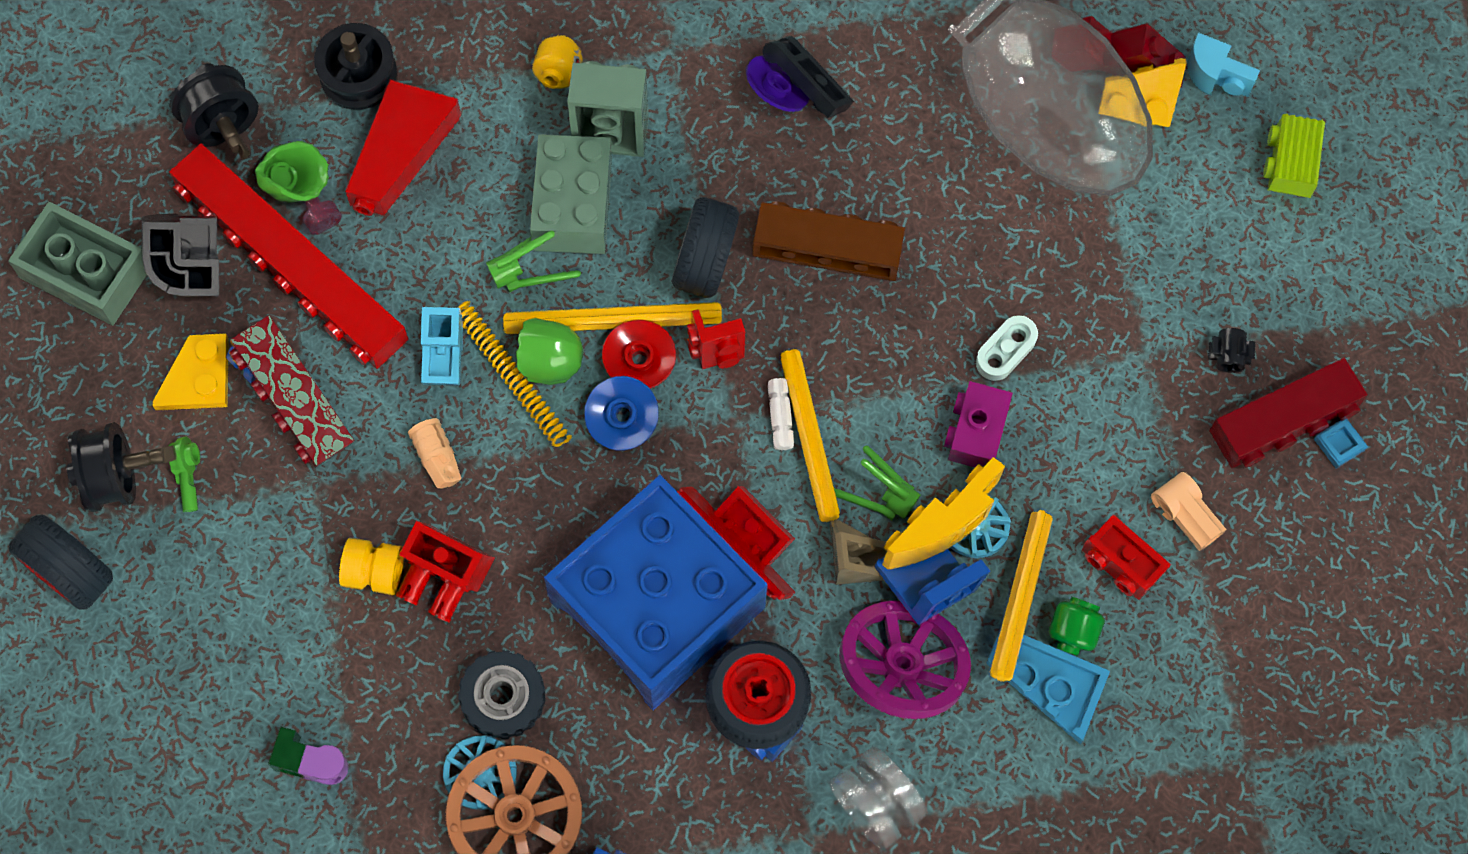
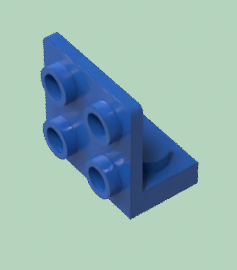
[874,549,990,626]

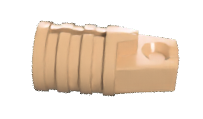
[408,418,461,488]

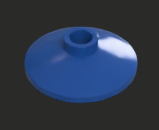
[584,376,659,451]

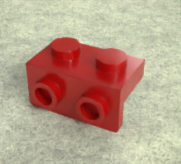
[686,309,745,369]
[1082,514,1171,600]

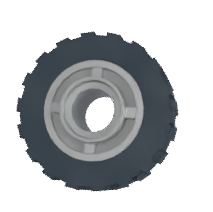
[458,650,546,740]

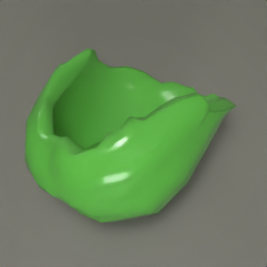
[255,141,329,203]
[516,318,584,385]

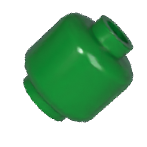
[1049,596,1105,656]

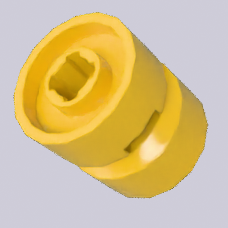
[339,537,404,595]

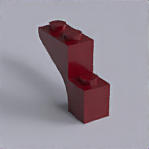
[1052,16,1186,88]

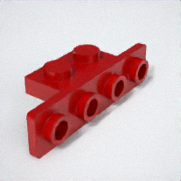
[677,486,795,600]

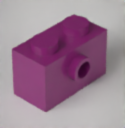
[944,381,1013,468]

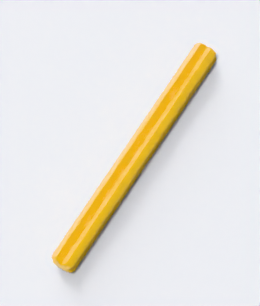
[503,302,722,334]

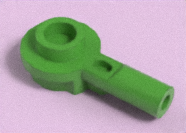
[169,437,200,512]

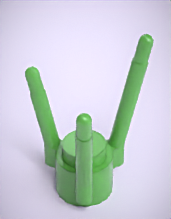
[486,230,581,292]
[834,445,921,520]

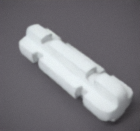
[768,378,794,450]

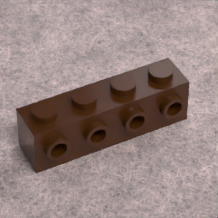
[753,201,906,282]

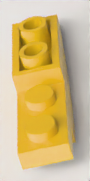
[882,457,1005,570]

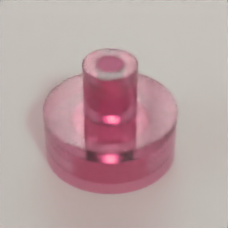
[303,197,342,235]

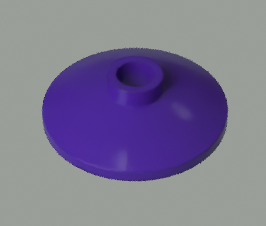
[746,56,809,112]

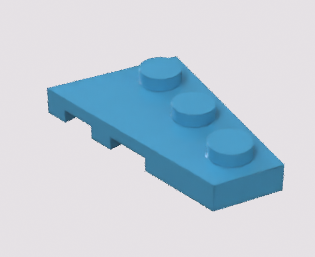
[986,626,1110,744]

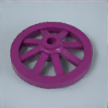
[839,601,971,719]

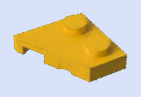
[1100,58,1186,127]

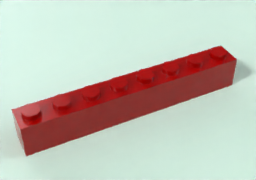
[169,143,409,369]

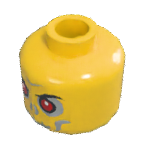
[532,36,583,89]

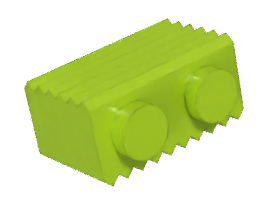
[1263,113,1325,198]

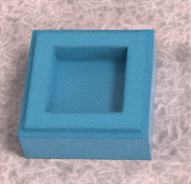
[1314,419,1368,469]

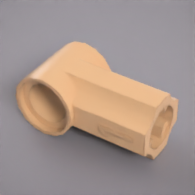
[1151,472,1227,551]

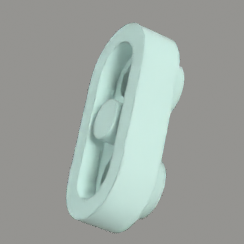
[976,316,1038,381]

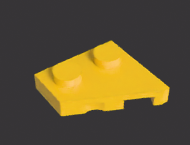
[153,334,229,410]

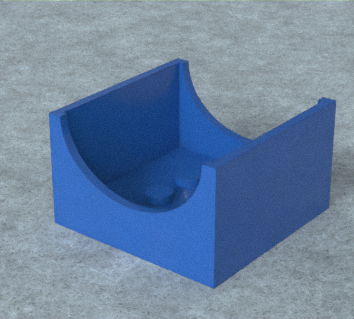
[544,475,768,710]

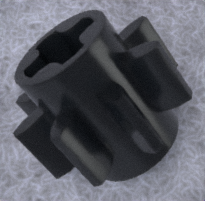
[1208,328,1256,373]

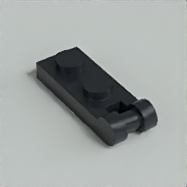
[763,36,854,118]

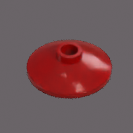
[602,320,676,389]

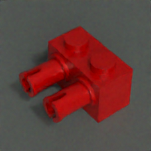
[395,521,495,623]

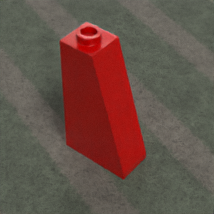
[345,80,461,216]

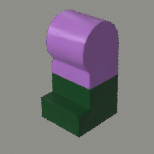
[268,727,349,785]

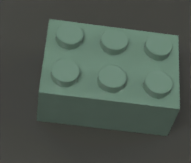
[567,61,649,157]
[530,134,612,254]
[8,202,147,326]

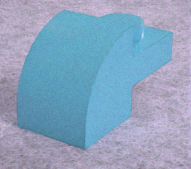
[1187,33,1260,97]
[421,307,463,385]

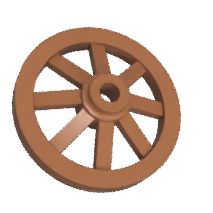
[446,745,582,854]

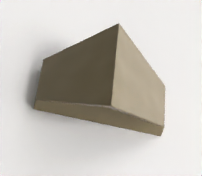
[829,519,887,585]

